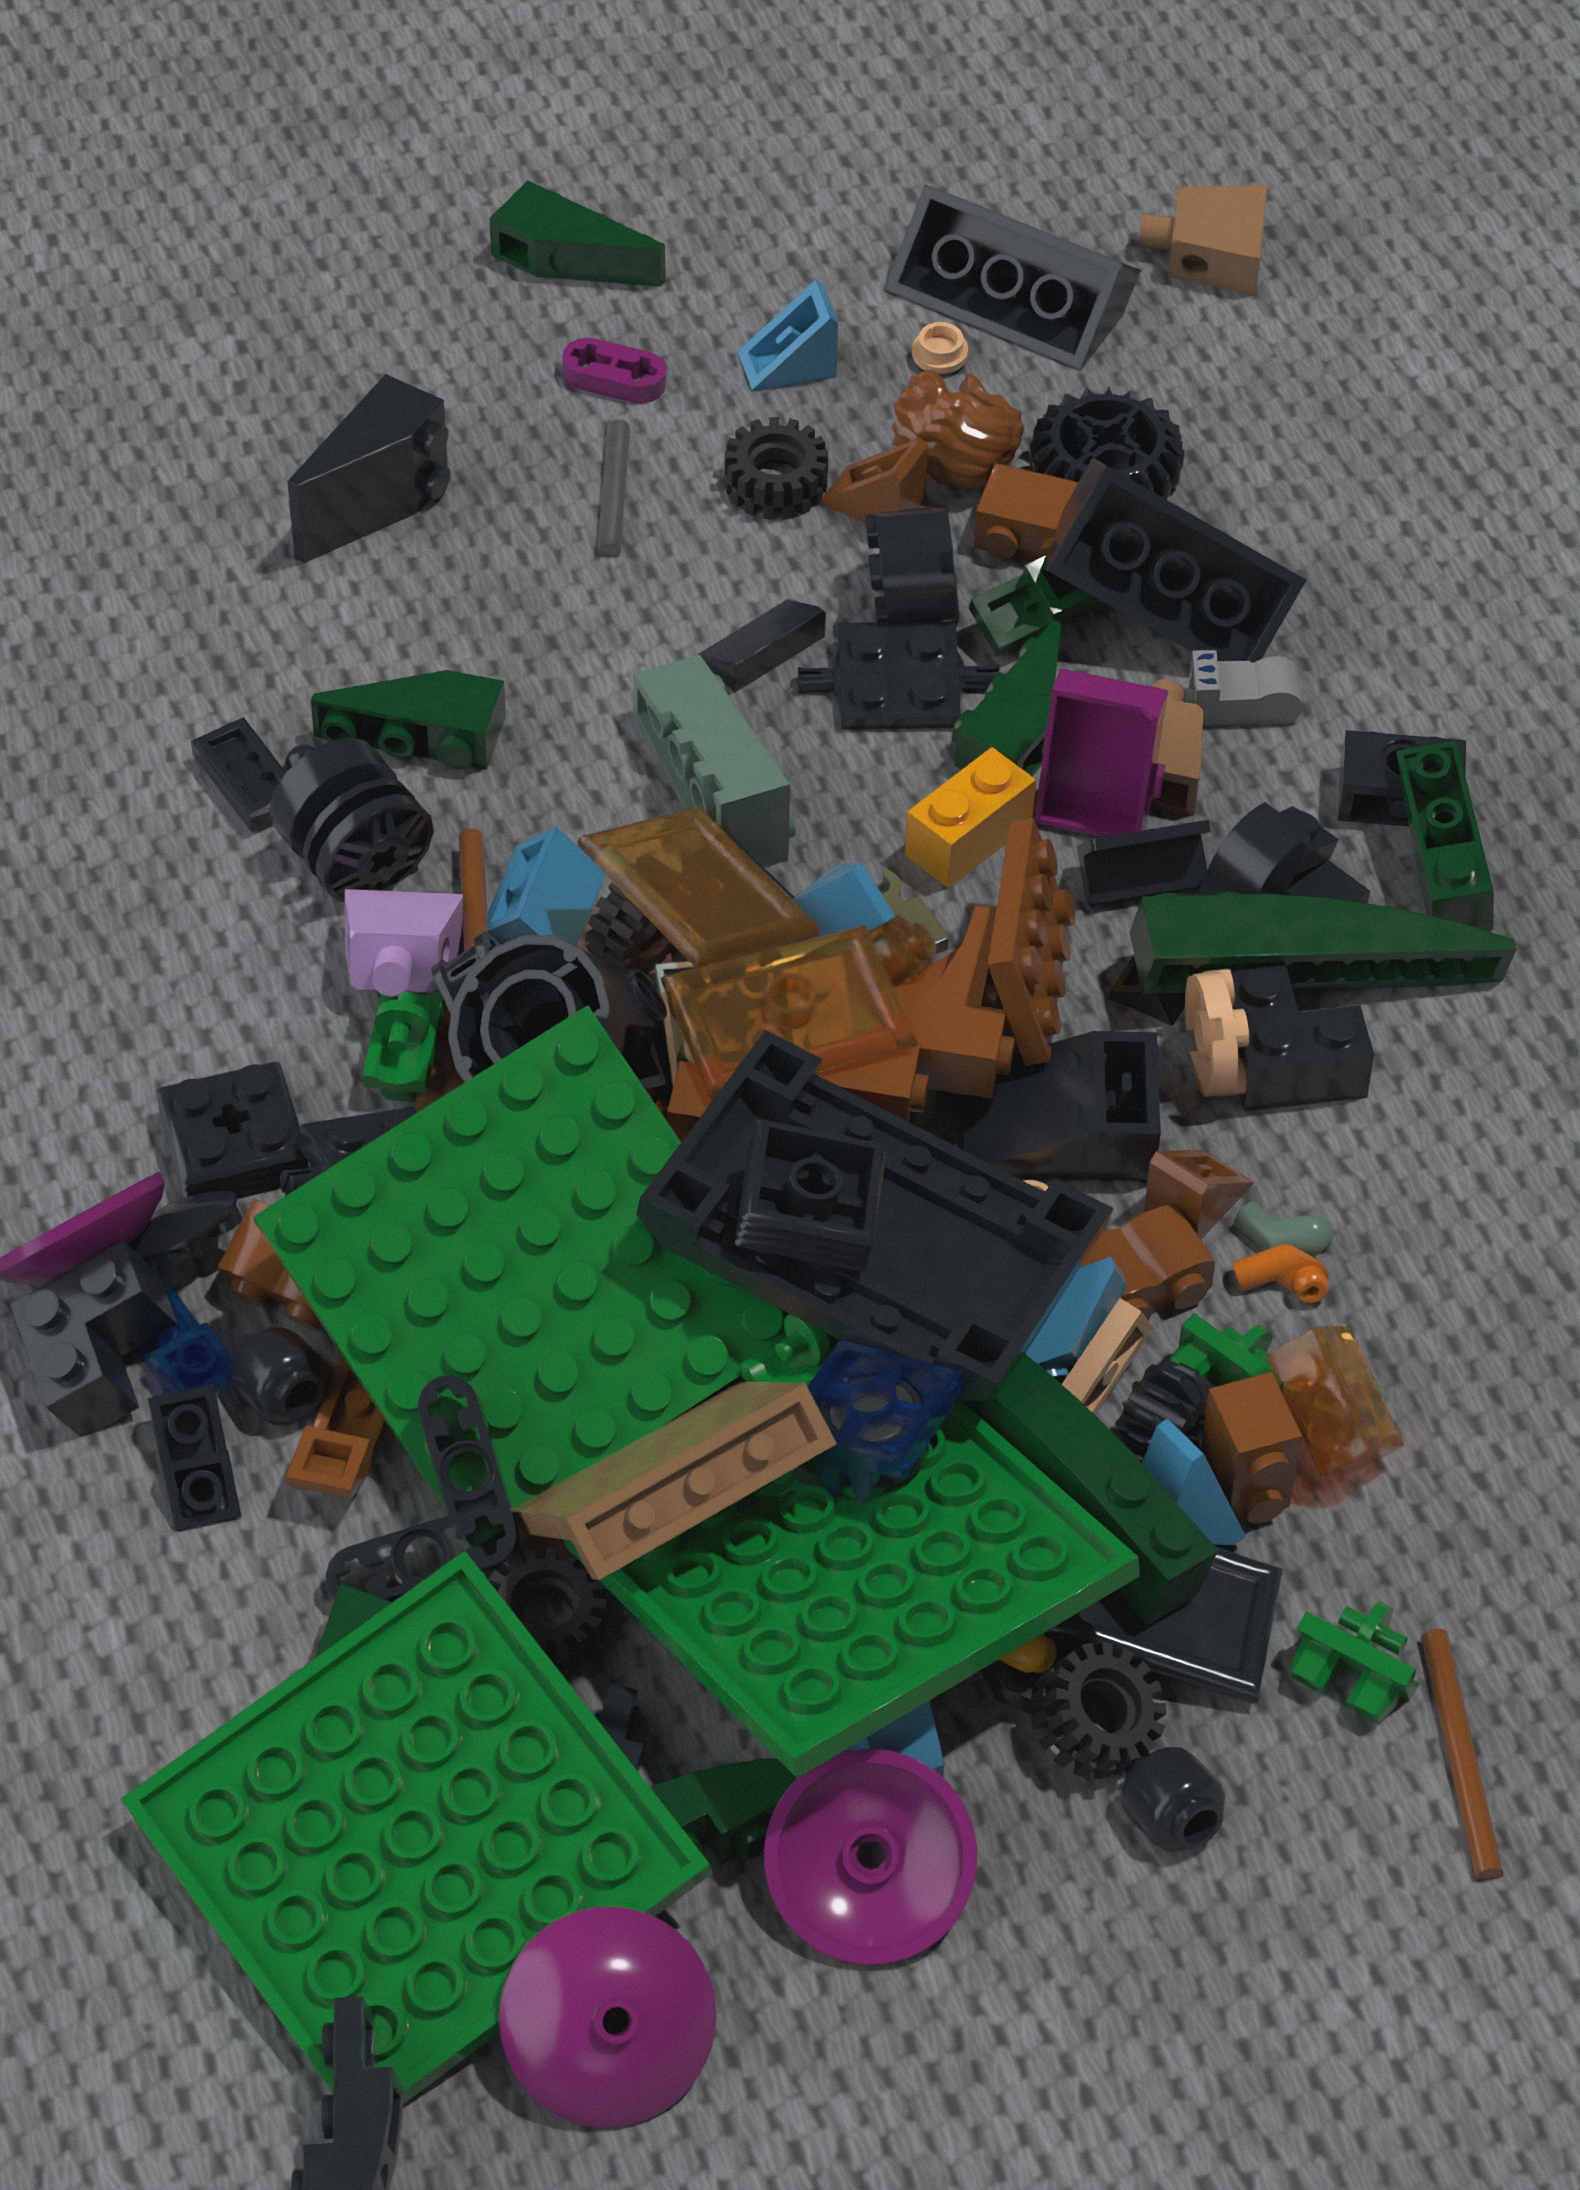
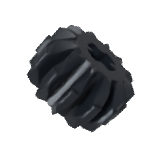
[1115,1359,1215,1463]

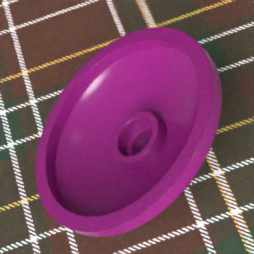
[0,1171,166,1286]
[764,1749,977,1964]
[499,1906,716,2128]

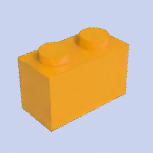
[905,747,1036,889]

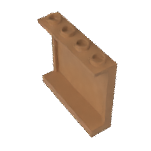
[513,1381,837,1580]

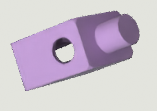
[345,889,463,996]

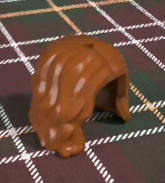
[892,370,1024,490]

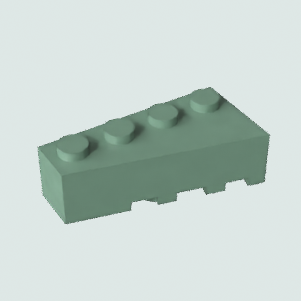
[633,655,796,868]

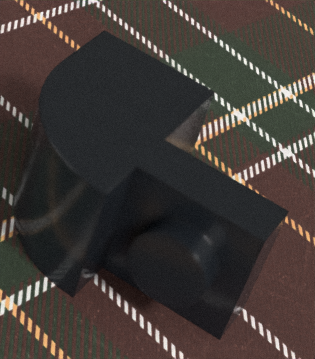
[1198,802,1339,895]

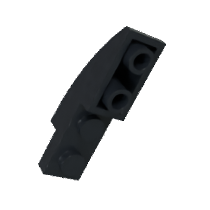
[291,1996,404,2190]

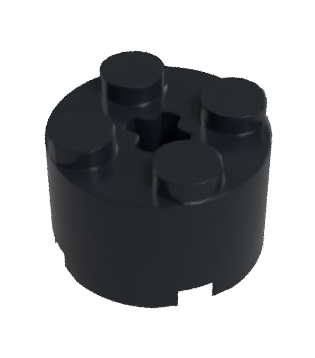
[865,506,960,623]

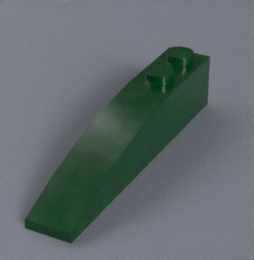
[1130,892,1517,994]
[962,1353,1219,1625]

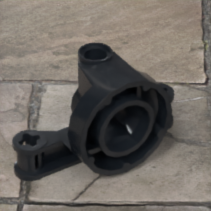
[431,932,668,1082]

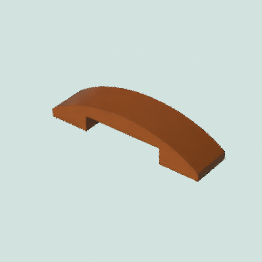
[285,1355,388,1499]

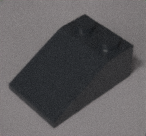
[287,374,451,563]

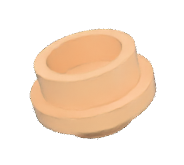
[912,322,968,374]

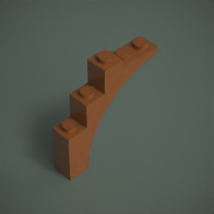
[667,905,1015,1142]

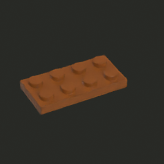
[988,817,1075,1066]

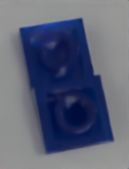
[133,1285,234,1394]

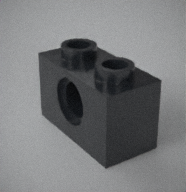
[1338,730,1466,827]

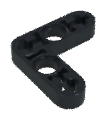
[326,1375,520,1601]

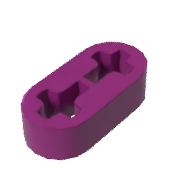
[562,338,666,404]

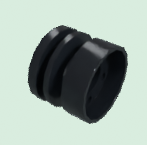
[269,738,434,902]

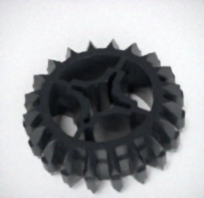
[1029,386,1185,500]

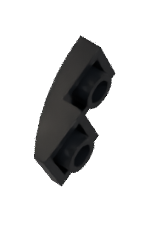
[147,1385,242,1530]

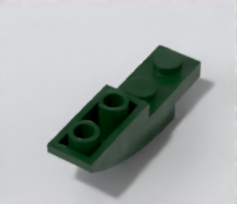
[968,555,1114,657]
[650,1758,797,1865]

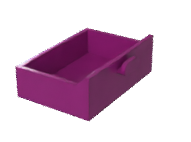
[1034,668,1168,837]

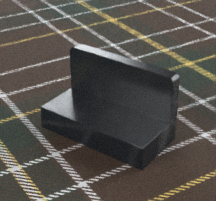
[1076,820,1211,906]

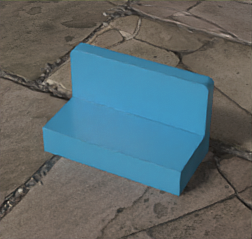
[487,827,606,946]

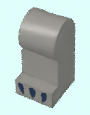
[1188,650,1303,727]

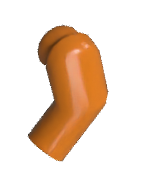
[1232,1244,1329,1304]

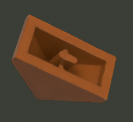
[820,437,928,522]
[1144,1149,1254,1240]

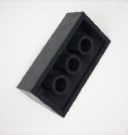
[884,184,1141,370]
[1044,458,1307,663]

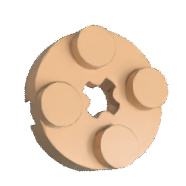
[1185,969,1249,1097]

